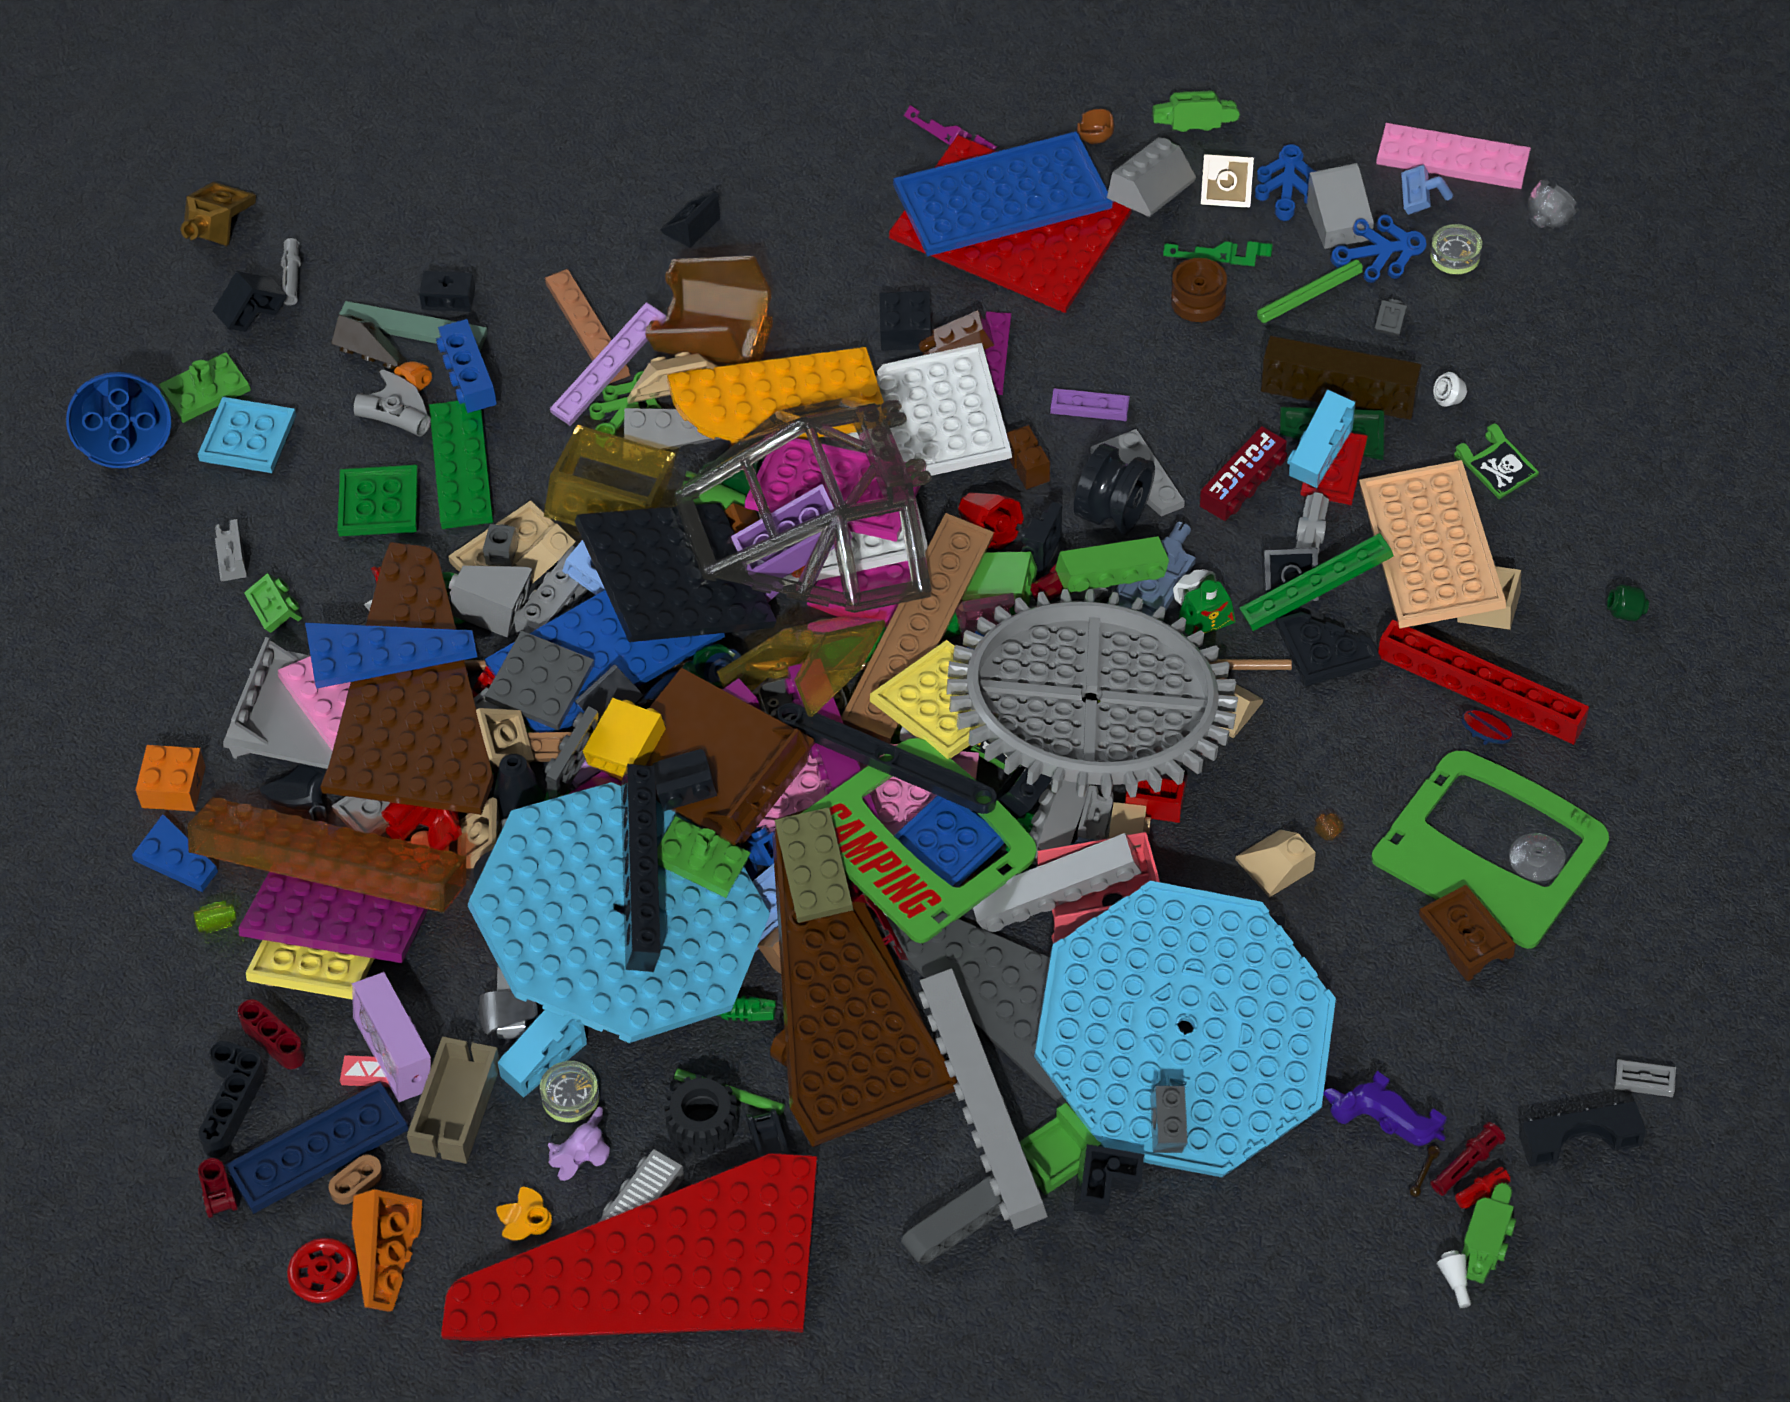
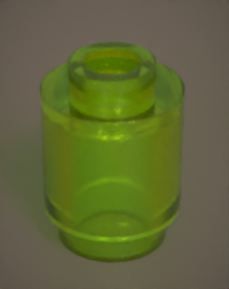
[193,900,237,933]

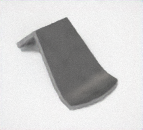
[479,991,538,1035]

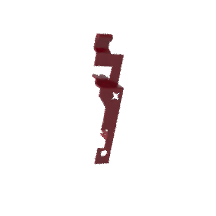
[846,877,908,960]

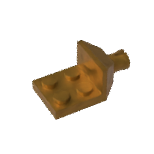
[181,182,256,246]

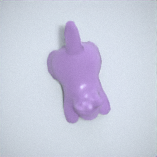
[548,1107,610,1181]

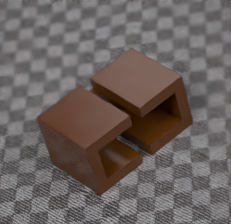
[1006,425,1050,489]

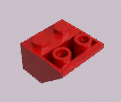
[1126,773,1188,823]

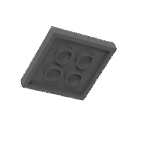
[485,630,595,730]
[545,706,599,800]

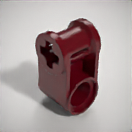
[198,1158,238,1218]

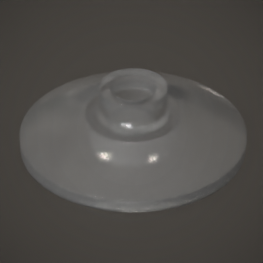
[1509,833,1565,881]

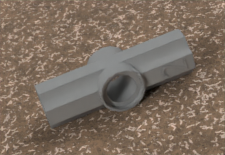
[1296,492,1329,555]

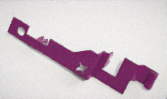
[904,106,997,150]

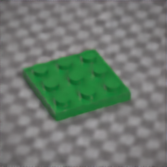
[338,465,418,536]

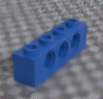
[436,319,497,413]

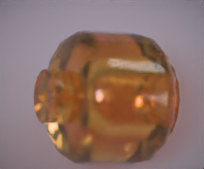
[1314,813,1344,841]

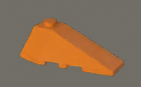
[352,1189,422,1312]

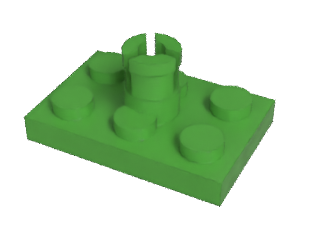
[159,352,251,423]
[657,816,751,898]

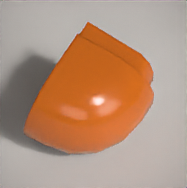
[394,362,432,392]

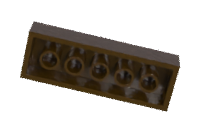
[1261,336,1422,420]

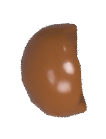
[1077,109,1114,144]

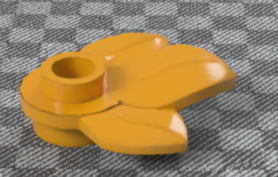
[496,1187,552,1240]

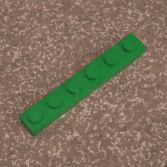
[1239,533,1394,631]

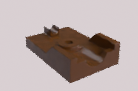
[1419,885,1516,981]

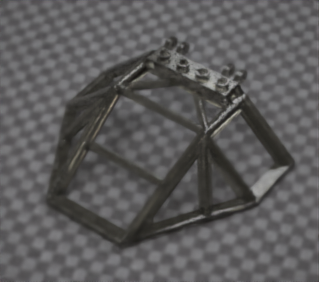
[674,396,932,613]

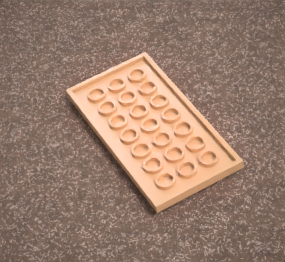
[1359,460,1506,628]

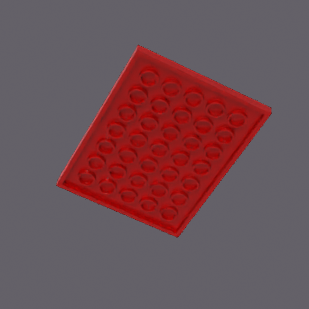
[889,135,1132,313]

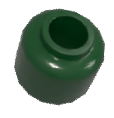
[1607,585,1649,621]

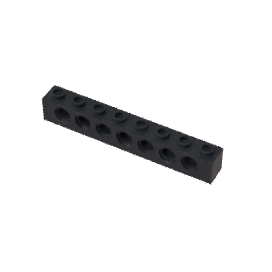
[621,764,660,972]

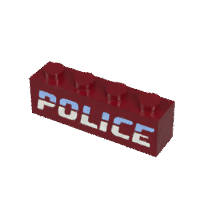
[1200,426,1287,521]

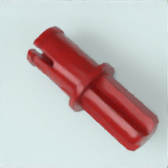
[1455,1167,1510,1208]

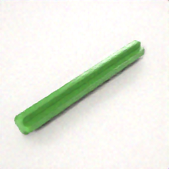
[1257,259,1363,323]

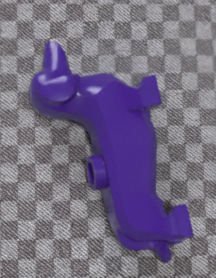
[1323,1071,1447,1146]

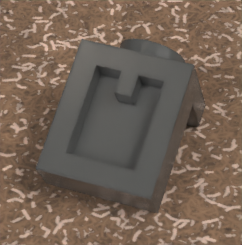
[1375,299,1407,337]

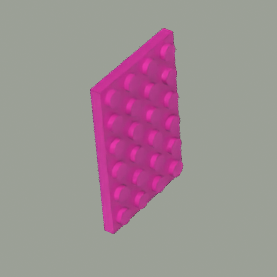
[745,434,926,542]

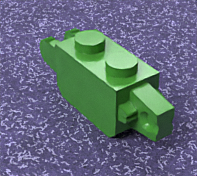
[1152,91,1240,131]
[1462,1183,1517,1283]

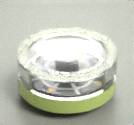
[1430,224,1482,274]
[540,1061,599,1122]

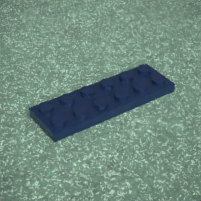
[225,1082,409,1214]

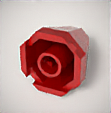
[958,493,1024,550]

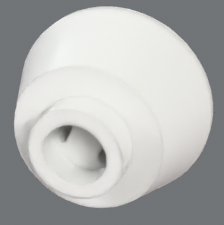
[1433,372,1467,407]

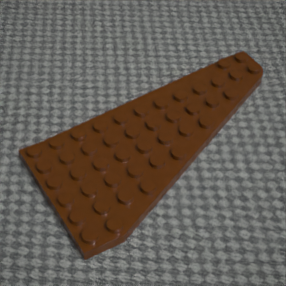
[321,542,494,815]
[772,809,958,1147]

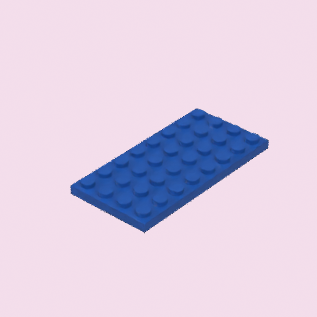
[893,131,1113,256]
[485,590,725,733]

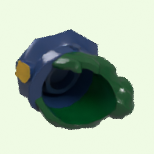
[683,644,748,689]

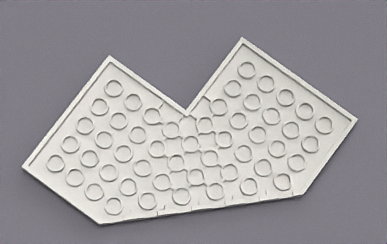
[758,343,1012,588]

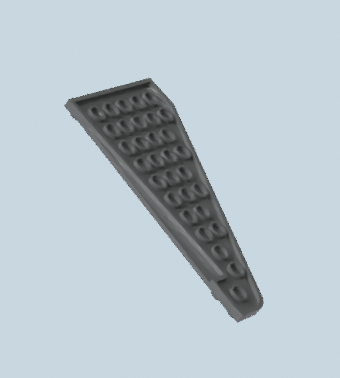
[878,912,1193,1115]

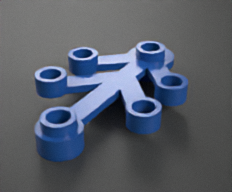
[1255,145,1316,221]
[1330,215,1426,283]

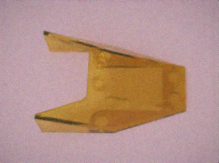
[717,616,886,717]

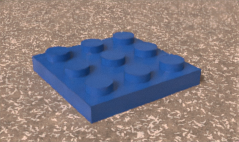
[894,795,1004,888]

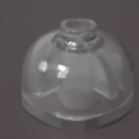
[1527,180,1578,228]

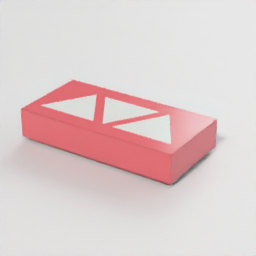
[340,1055,396,1087]

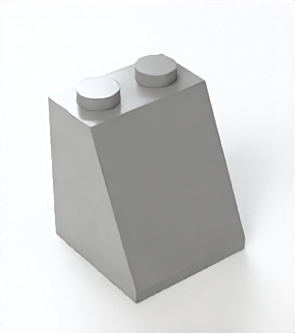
[1307,163,1374,249]
[448,566,532,638]

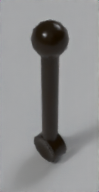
[1409,1146,1440,1197]

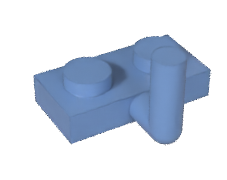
[1401,165,1453,215]

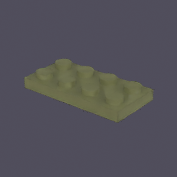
[774,807,853,923]

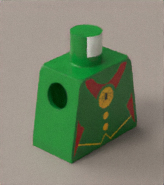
[1178,580,1235,636]

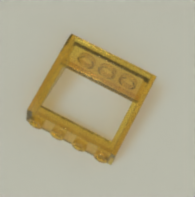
[544,425,676,526]

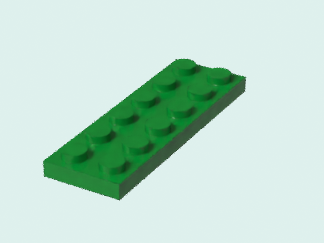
[429,401,493,529]

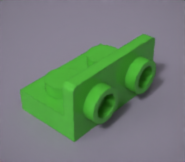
[244,573,302,633]

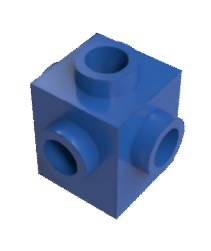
[745,825,775,867]

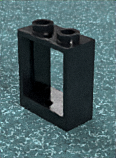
[996,765,1052,820]

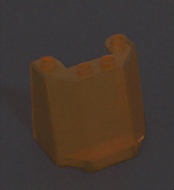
[645,256,773,364]

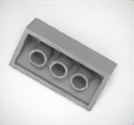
[1107,137,1196,217]

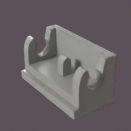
[215,519,247,582]
[1078,785,1114,841]

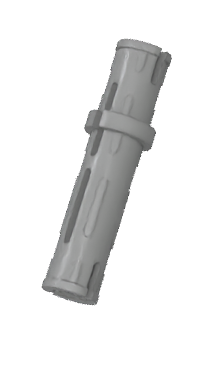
[281,238,301,305]

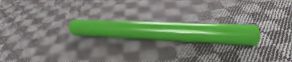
[674,1068,785,1115]

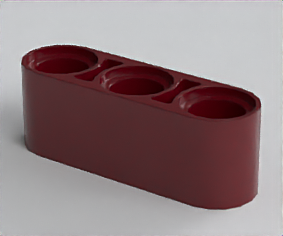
[238,999,305,1069]

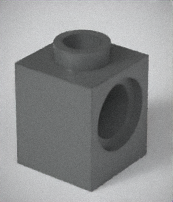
[483,524,518,567]

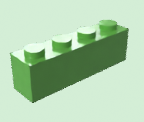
[1055,536,1169,592]

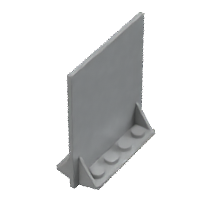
[223,637,332,769]

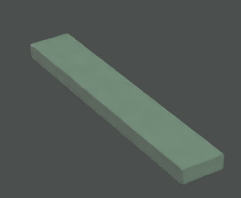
[337,301,488,351]

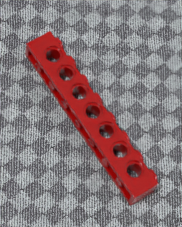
[1378,620,1589,745]

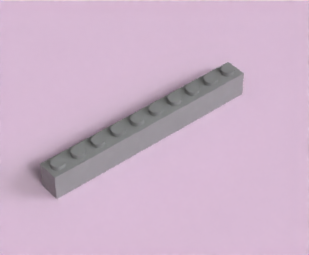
[918,969,1047,1230]

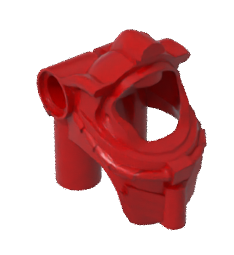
[381,802,462,856]

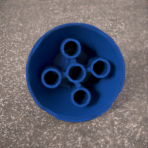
[66,372,171,468]

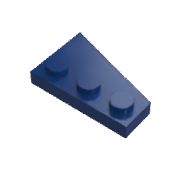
[132,814,218,892]

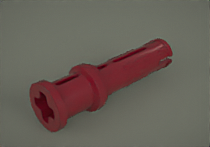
[1430,1122,1506,1196]

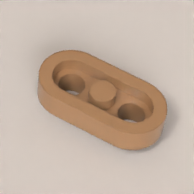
[329,1155,382,1204]

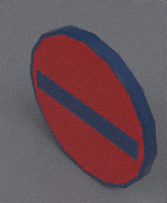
[1461,710,1513,745]

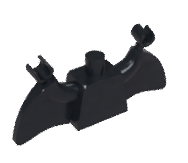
[260,764,328,826]

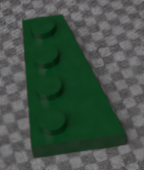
[1280,407,1384,460]

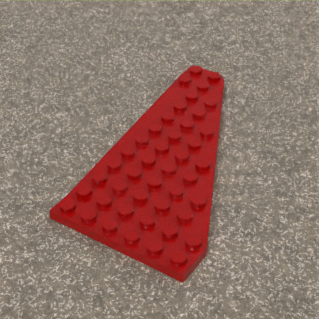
[441,1154,817,1341]

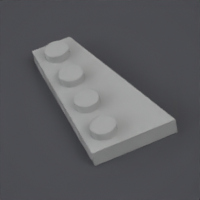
[624,408,721,460]
[1090,429,1184,516]

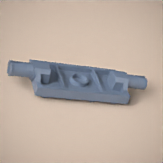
[1107,522,1196,616]

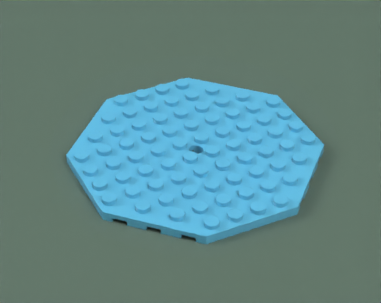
[468,782,770,1043]
[1034,881,1336,1177]

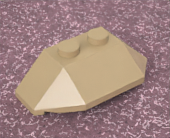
[627,352,719,404]

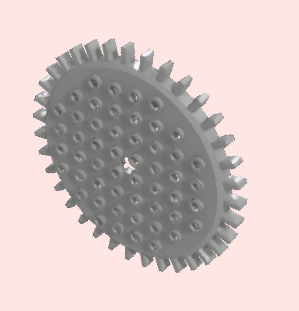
[946,589,1238,799]

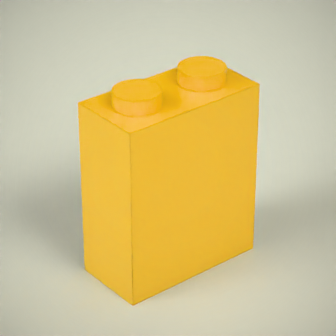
[583,698,666,777]

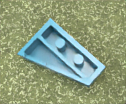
[1287,390,1355,488]
[497,1010,587,1098]

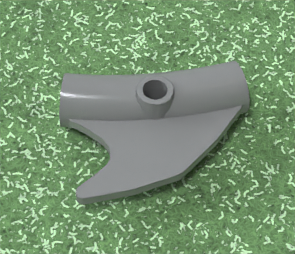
[354,370,431,437]

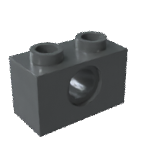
[1150,1086,1188,1153]

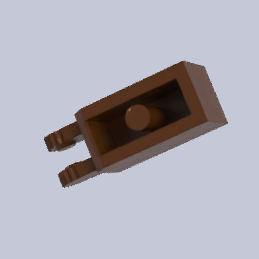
[919,310,994,356]

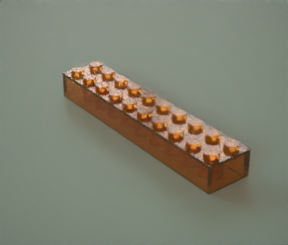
[188,797,466,913]

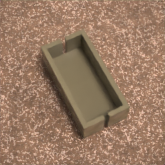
[407,1037,500,1164]

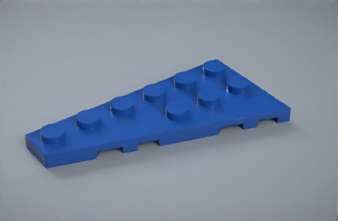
[305,623,477,689]

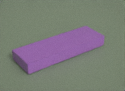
[1050,388,1130,421]

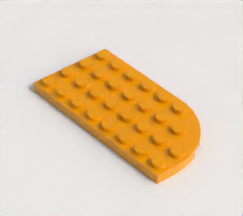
[667,347,890,444]

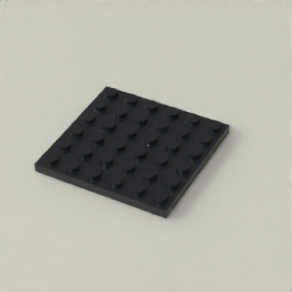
[574,503,777,642]

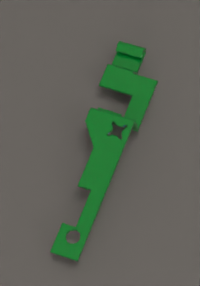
[1163,241,1273,266]

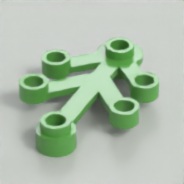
[589,371,661,447]

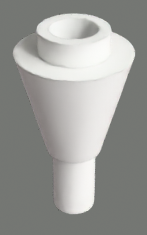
[1437,1251,1471,1308]

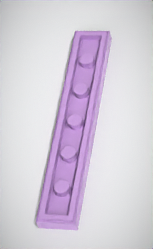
[550,302,666,426]

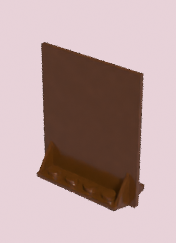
[600,668,815,848]

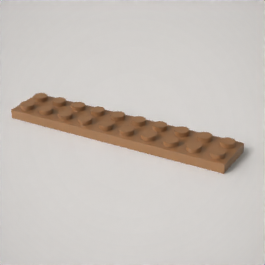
[841,513,994,744]

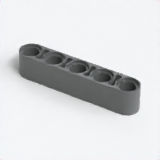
[901,1174,1003,1265]

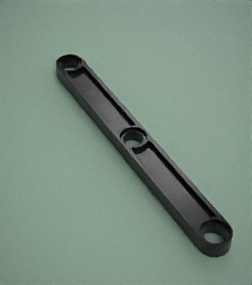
[778,703,996,814]

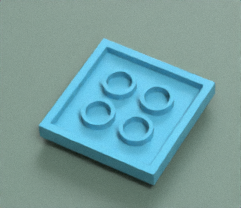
[198,397,296,473]

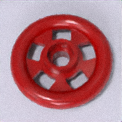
[287,1238,358,1303]

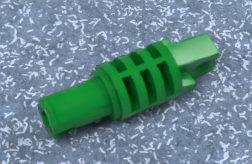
[717,995,776,1022]

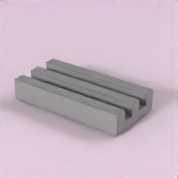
[1615,1059,1676,1097]

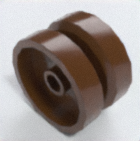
[1171,258,1227,322]

